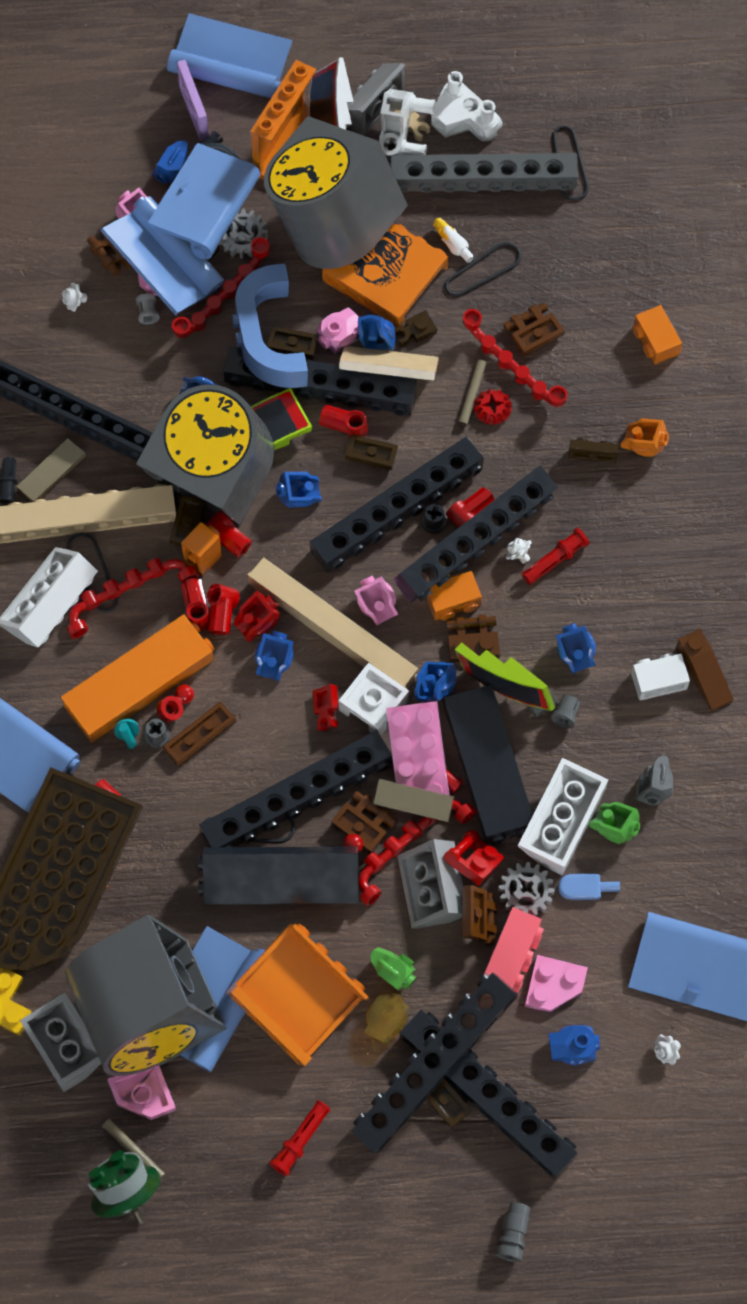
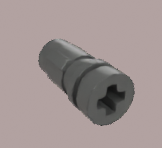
[496,1202,531,1262]

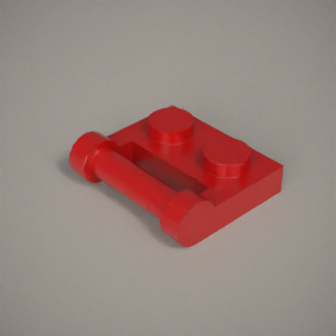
[444,830,505,886]

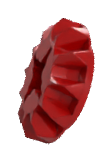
[474,388,512,425]

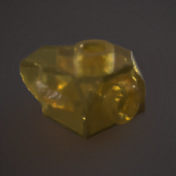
[364,992,409,1045]

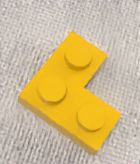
[0,969,32,1036]

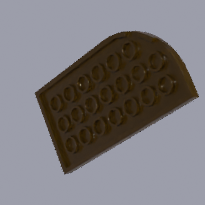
[0,767,143,971]

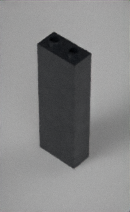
[443,685,533,844]
[198,846,358,904]

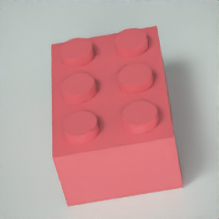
[484,907,544,993]

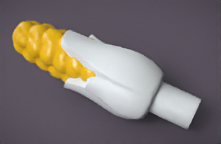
[433,218,474,263]

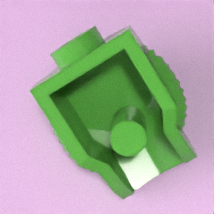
[589,802,640,844]
[371,947,416,990]

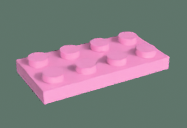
[386,701,449,795]

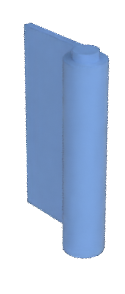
[167,13,292,98]
[148,143,260,259]
[100,196,225,315]
[0,698,81,813]
[628,912,747,1021]
[180,926,265,1072]

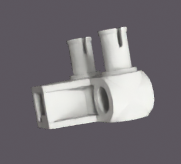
[431,71,503,141]
[379,89,435,161]

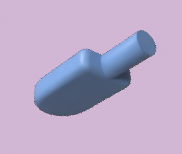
[558,874,620,900]

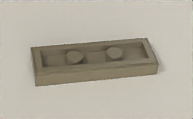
[16,438,86,502]
[374,779,454,822]

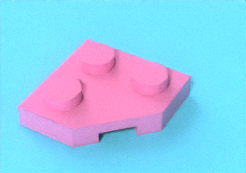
[525,955,588,1013]
[108,1065,176,1120]

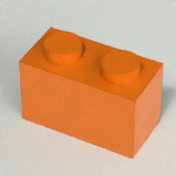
[632,305,682,365]
[181,522,222,577]
[426,571,482,621]

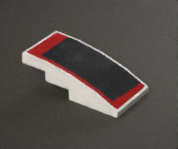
[309,58,353,129]

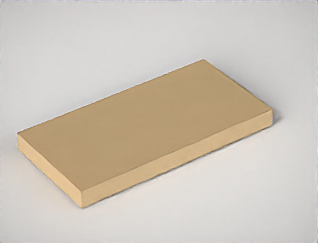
[339,346,439,380]

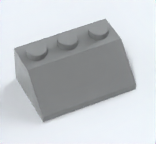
[348,63,405,136]
[397,839,463,929]
[20,993,101,1093]

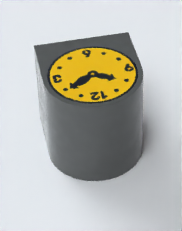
[264,116,408,269]
[136,385,274,526]
[65,914,227,1076]

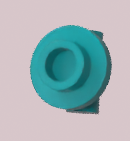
[114,719,139,749]

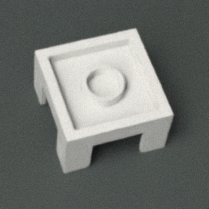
[339,663,409,736]

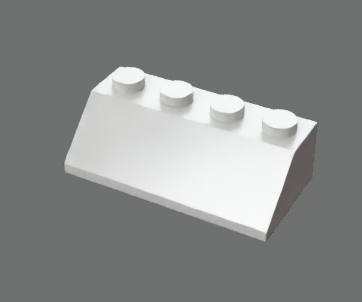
[0,547,98,647]
[518,758,608,876]

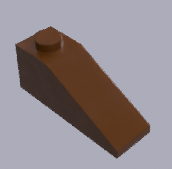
[675,628,734,712]

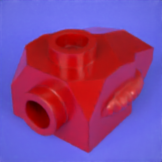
[234,591,279,642]

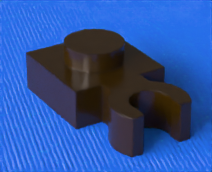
[394,310,437,347]

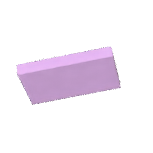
[177,60,209,143]

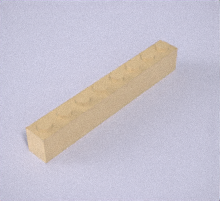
[0,484,176,544]

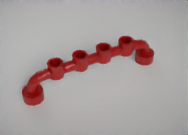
[172,237,270,338]
[463,309,568,407]
[67,558,199,639]
[358,800,476,906]

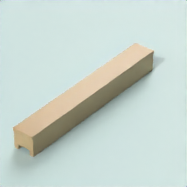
[247,557,418,690]

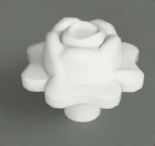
[62,282,87,312]
[505,538,532,564]
[654,1034,680,1065]

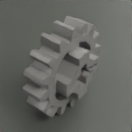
[219,209,268,259]
[498,862,555,917]

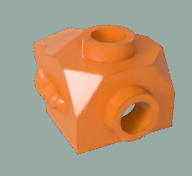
[620,418,669,457]

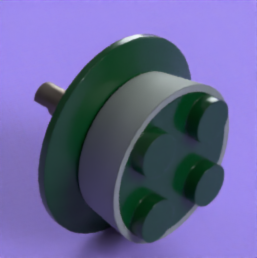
[88,1151,161,1224]

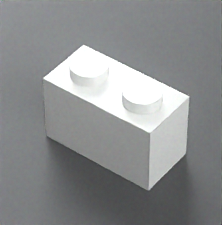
[631,653,690,701]

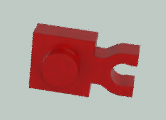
[312,684,339,732]

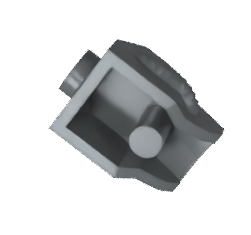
[636,755,673,805]

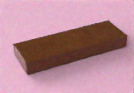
[162,701,237,767]

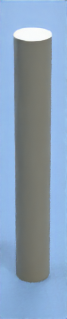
[458,360,486,426]
[102,1119,165,1180]

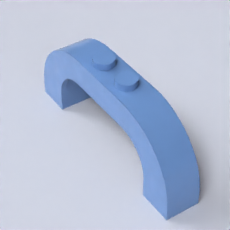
[232,264,308,388]

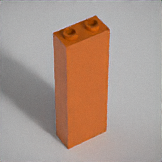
[61,614,215,743]

